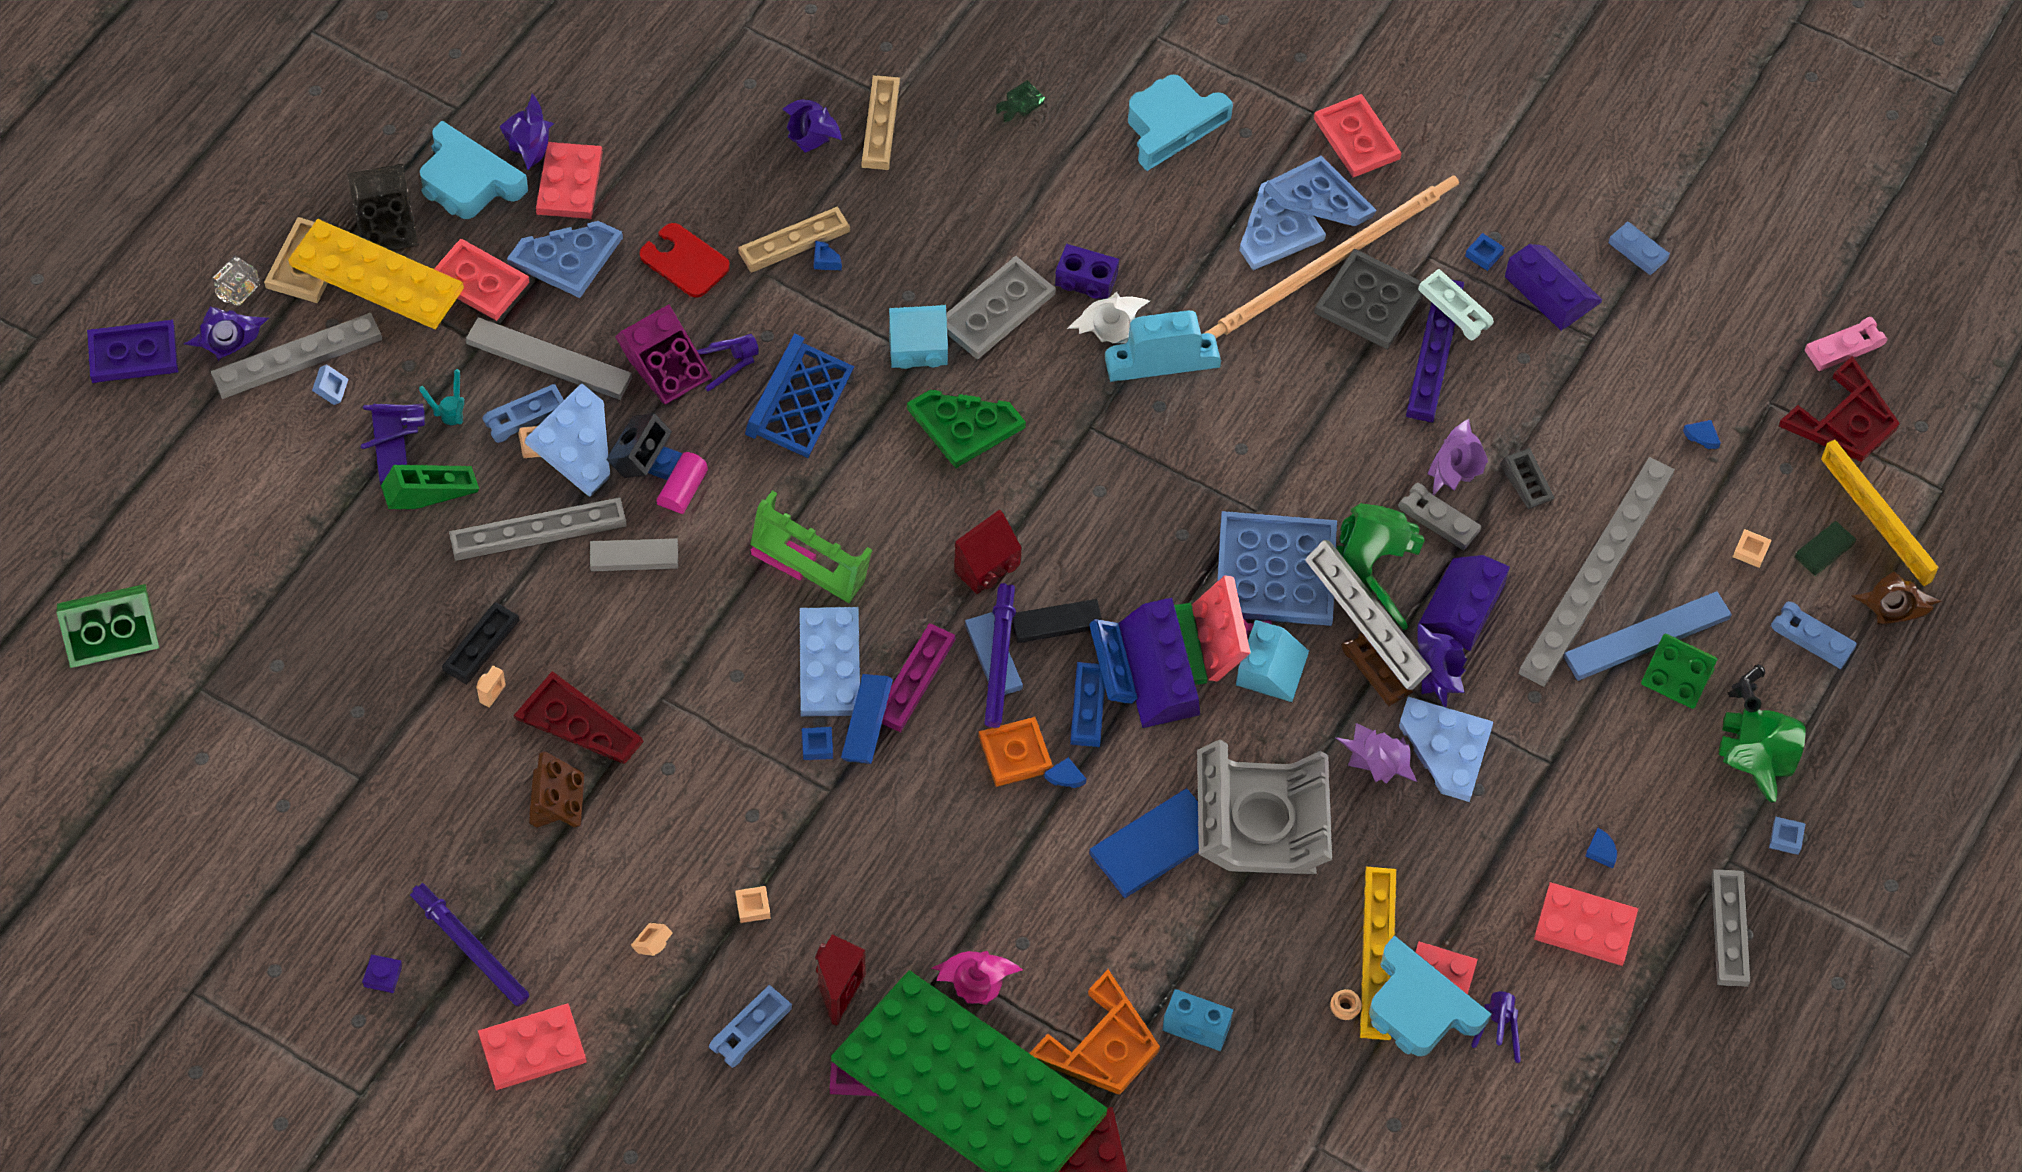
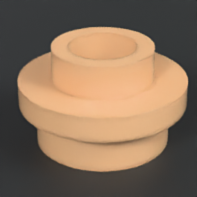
[1330,989,1361,1020]

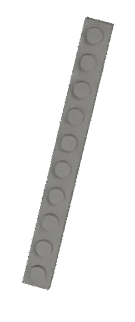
[1518,457,1675,687]

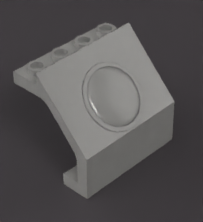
[1197,740,1332,874]

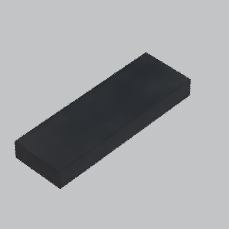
[1012,599,1102,643]
[442,602,520,685]

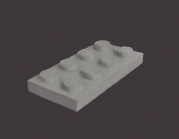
[946,256,1056,360]

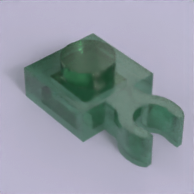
[996,80,1045,122]

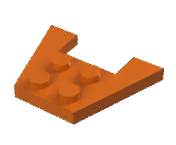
[1029,969,1160,1095]

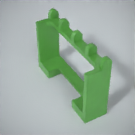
[751,490,872,603]

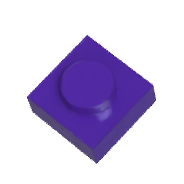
[362,954,402,993]

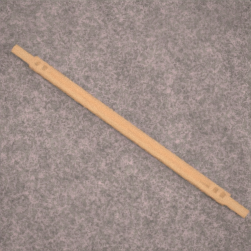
[1205,175,1459,338]

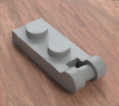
[1398,483,1481,551]

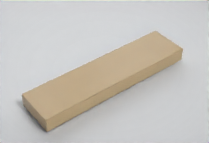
[862,75,900,170]
[738,206,850,273]

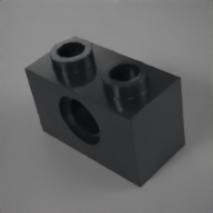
[606,413,672,478]

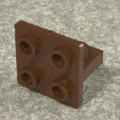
[529,751,584,828]

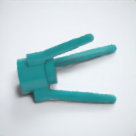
[419,369,464,425]

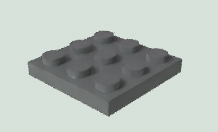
[1314,249,1424,350]

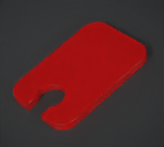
[640,223,730,298]

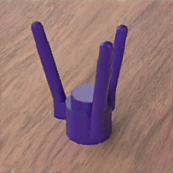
[697,334,759,391]
[361,403,425,449]
[1471,991,1521,1063]

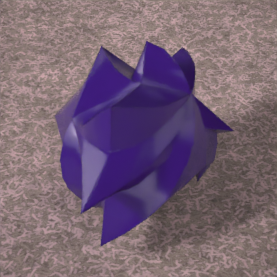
[499,93,554,170]
[783,99,842,153]
[184,306,269,361]
[1417,624,1468,708]

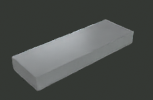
[590,538,678,571]

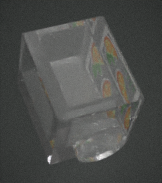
[213,256,260,307]

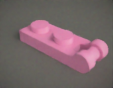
[1805,317,1888,371]

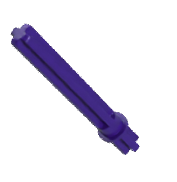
[985,583,1016,728]
[410,883,529,1007]

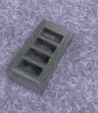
[1500,448,1554,509]

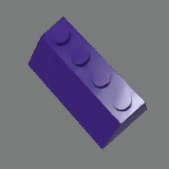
[1118,598,1200,728]

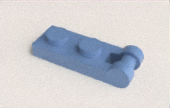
[482,384,564,443]
[1771,601,1857,669]
[709,985,792,1068]

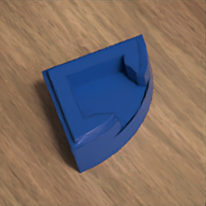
[814,241,842,271]
[1683,420,1721,449]
[1044,757,1086,788]
[1585,828,1617,868]

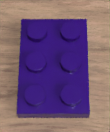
[87,320,178,383]

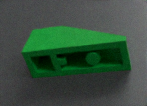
[381,465,479,509]

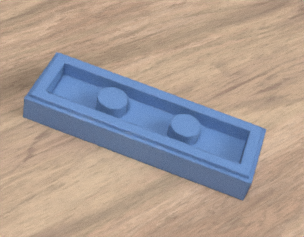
[965,612,1023,695]

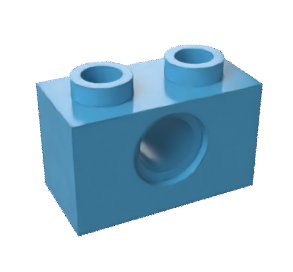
[1162,989,1233,1051]

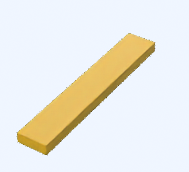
[1821,440,1939,586]
[1360,867,1396,1040]

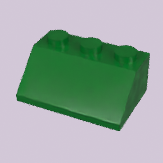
[56,584,159,668]

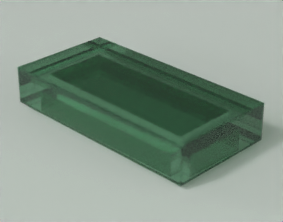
[1795,521,1857,576]

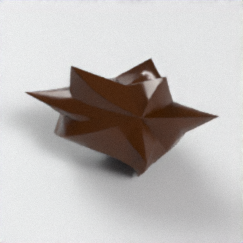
[1851,571,1942,625]

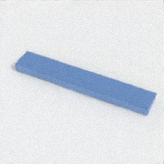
[1563,591,1732,681]

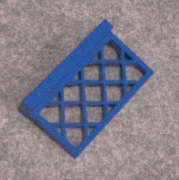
[745,333,854,458]

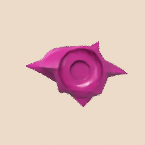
[931,951,1023,1005]

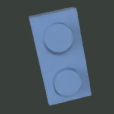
[1608,221,1670,275]

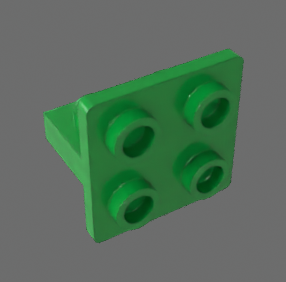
[1641,633,1717,709]

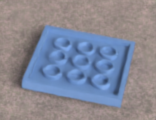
[1217,511,1337,626]

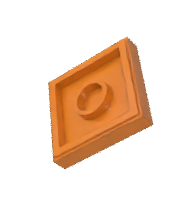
[978,717,1053,787]

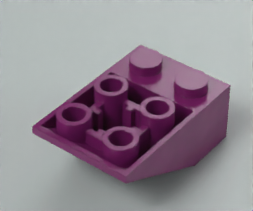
[615,304,712,405]

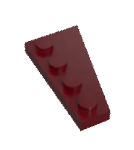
[513,671,644,764]

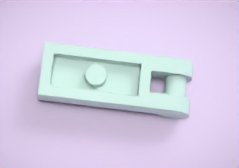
[1418,269,1494,340]

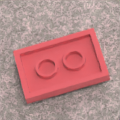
[1314,94,1401,178]
[536,142,603,219]
[434,239,530,321]
[1192,575,1250,682]
[1534,882,1638,966]
[478,1003,587,1090]

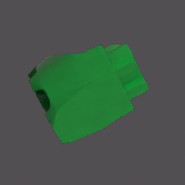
[1336,503,1424,631]
[1718,708,1806,803]

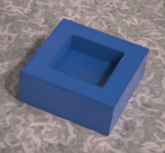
[1465,233,1505,271]
[802,727,833,760]

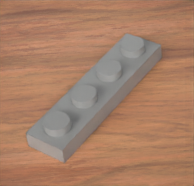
[1711,869,1750,987]

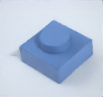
[312,364,348,405]
[1769,817,1805,855]

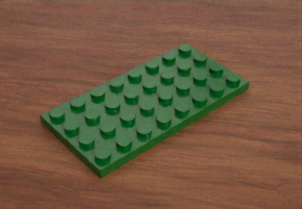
[831,970,1108,1172]

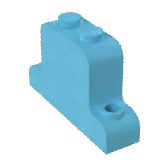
[1128,75,1233,171]
[420,121,528,219]
[1105,310,1221,382]
[1369,936,1491,1056]

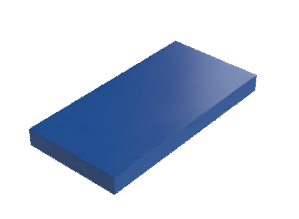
[1089,788,1199,898]

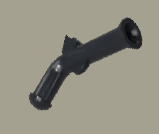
[1727,664,1765,713]

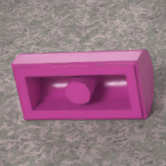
[657,452,708,514]

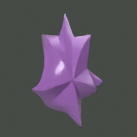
[1428,419,1488,495]
[1335,723,1417,784]

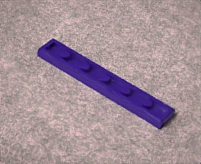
[1406,279,1464,423]

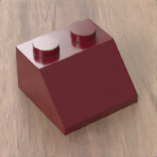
[954,509,1022,594]
[815,934,866,1026]

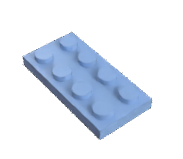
[800,607,860,717]

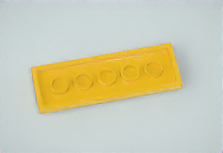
[288,219,464,330]

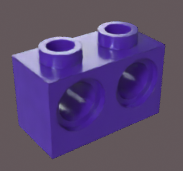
[1055,244,1119,299]

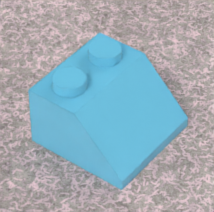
[889,305,948,369]
[1236,620,1309,702]

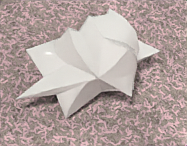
[1067,292,1150,343]

